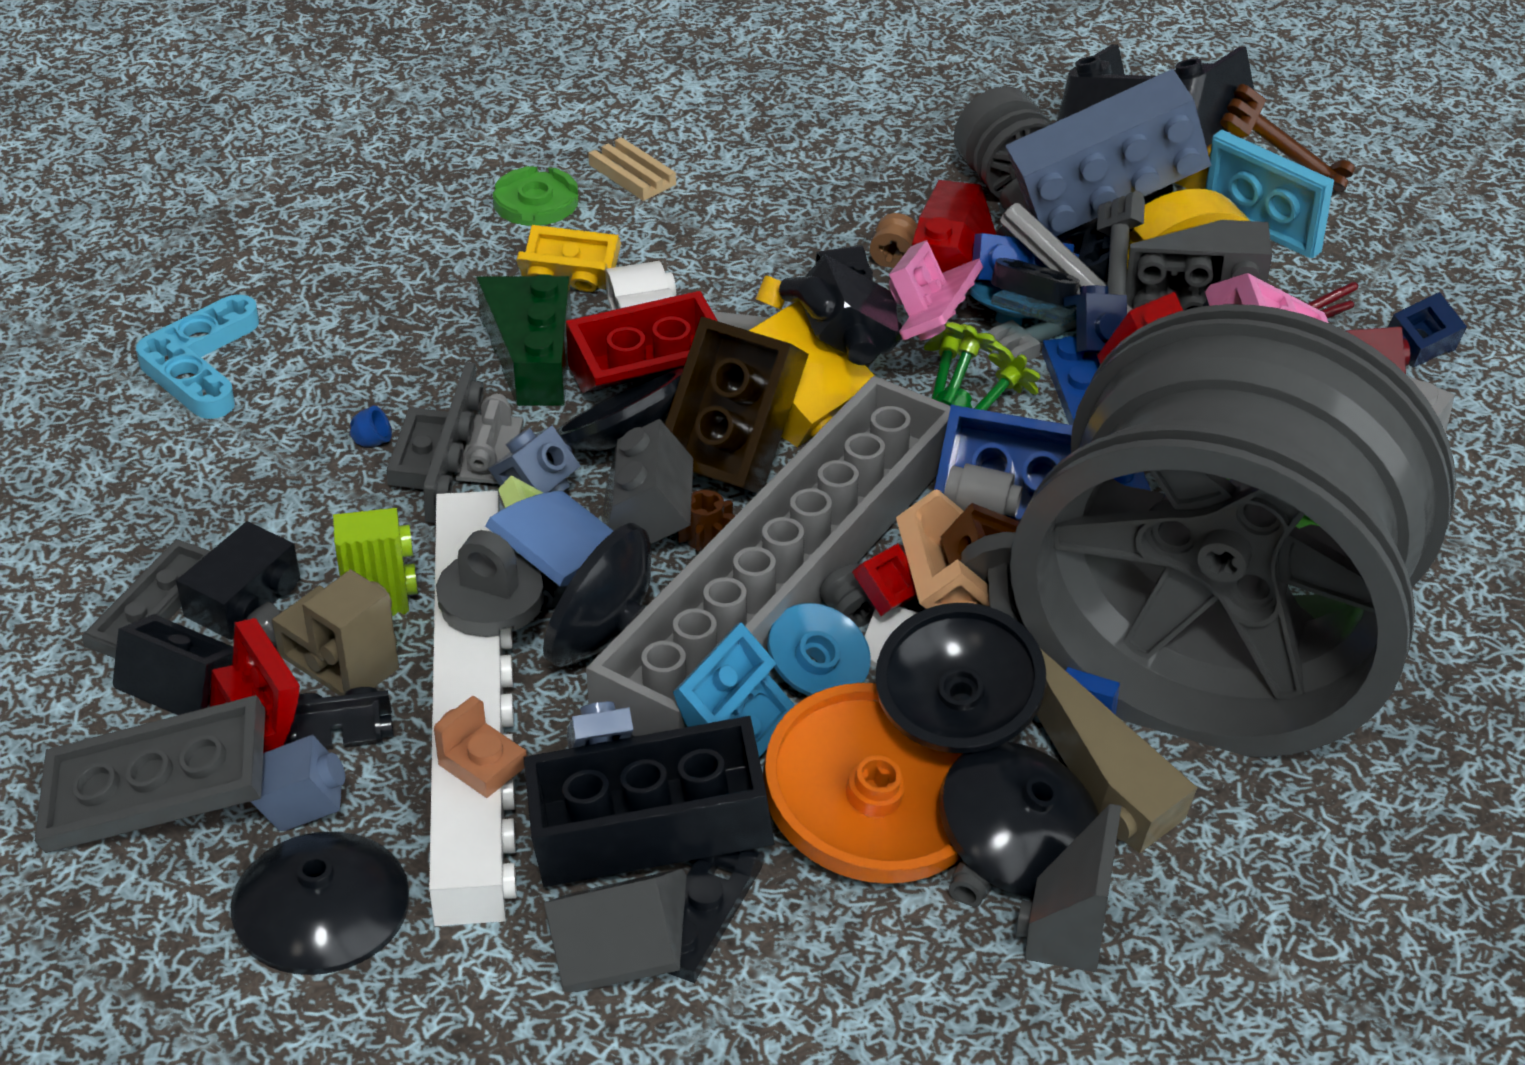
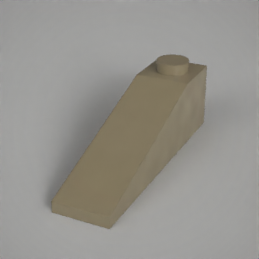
[1036,649,1198,854]

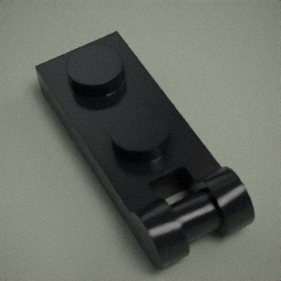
[668,849,764,983]

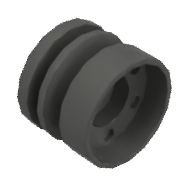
[954,86,1053,199]

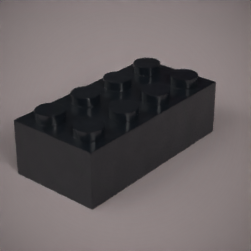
[524,716,775,887]

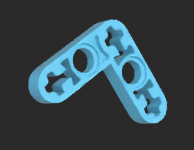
[136,294,259,419]

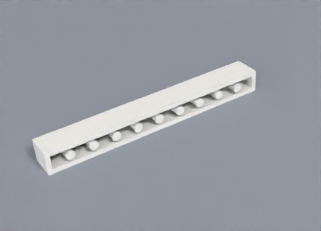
[429,491,517,926]

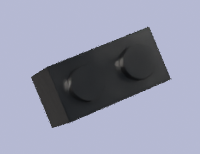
[176,521,301,640]

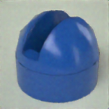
[350,406,392,448]

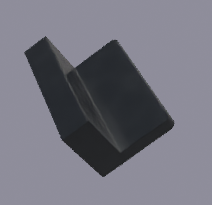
[113,614,233,715]

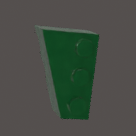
[476,274,572,406]

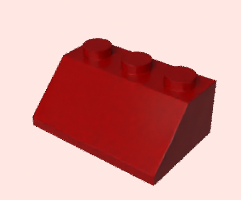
[566,291,718,393]

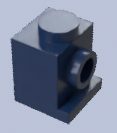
[1388,292,1467,368]

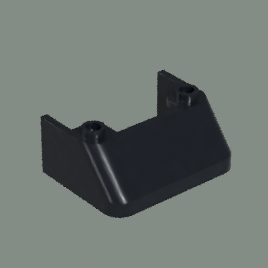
[1057,44,1254,147]

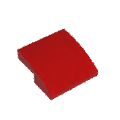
[210,618,300,753]

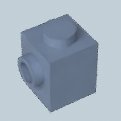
[250,734,345,831]

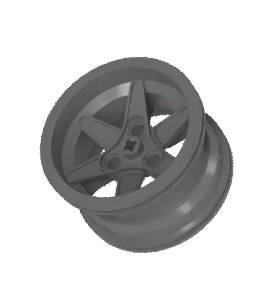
[1010,304,1456,757]

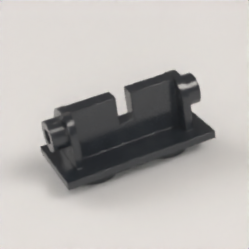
[284,687,394,750]

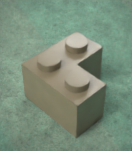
[272,569,399,696]

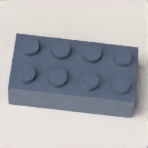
[1005,69,1211,237]

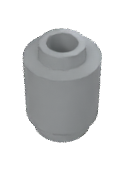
[944,463,1023,517]

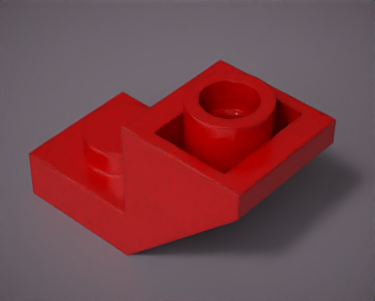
[852,543,918,616]

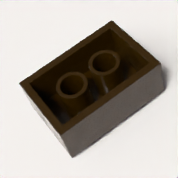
[665,316,809,494]

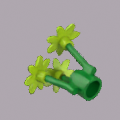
[924,322,1040,411]

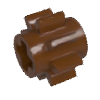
[677,490,736,551]

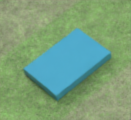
[1206,130,1334,258]

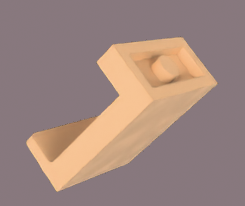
[896,490,990,609]

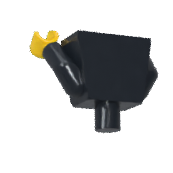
[755,254,902,365]

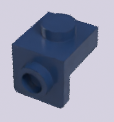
[1064,285,1127,352]

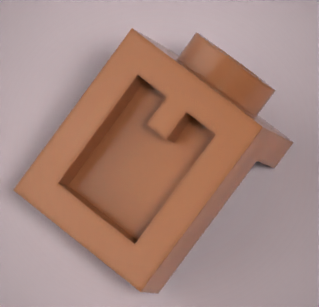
[434,696,527,798]

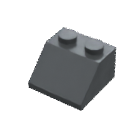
[603,419,693,544]

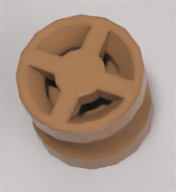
[870,213,917,268]

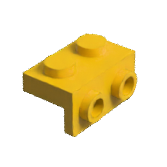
[516,225,621,292]

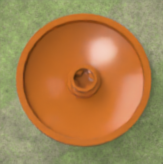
[763,683,963,884]

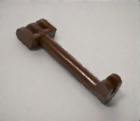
[1220,84,1356,193]

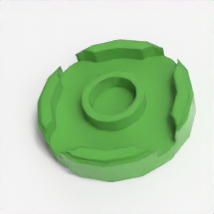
[493,166,578,226]

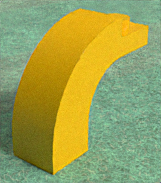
[1127,188,1250,267]

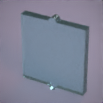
[991,290,1076,326]

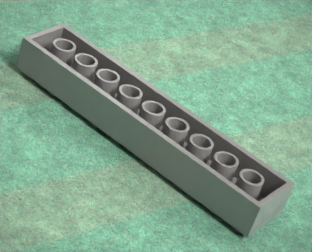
[586,376,951,736]

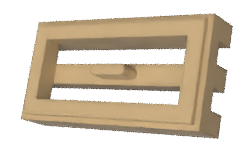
[588,137,676,201]

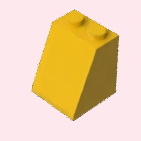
[749,301,875,447]

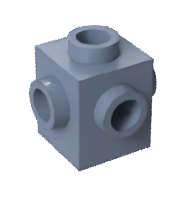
[488,425,581,493]

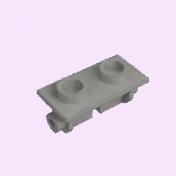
[456,393,524,484]

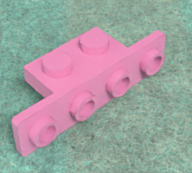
[889,240,983,340]

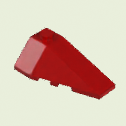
[912,180,996,292]

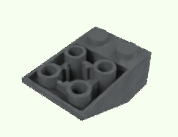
[1126,220,1272,311]

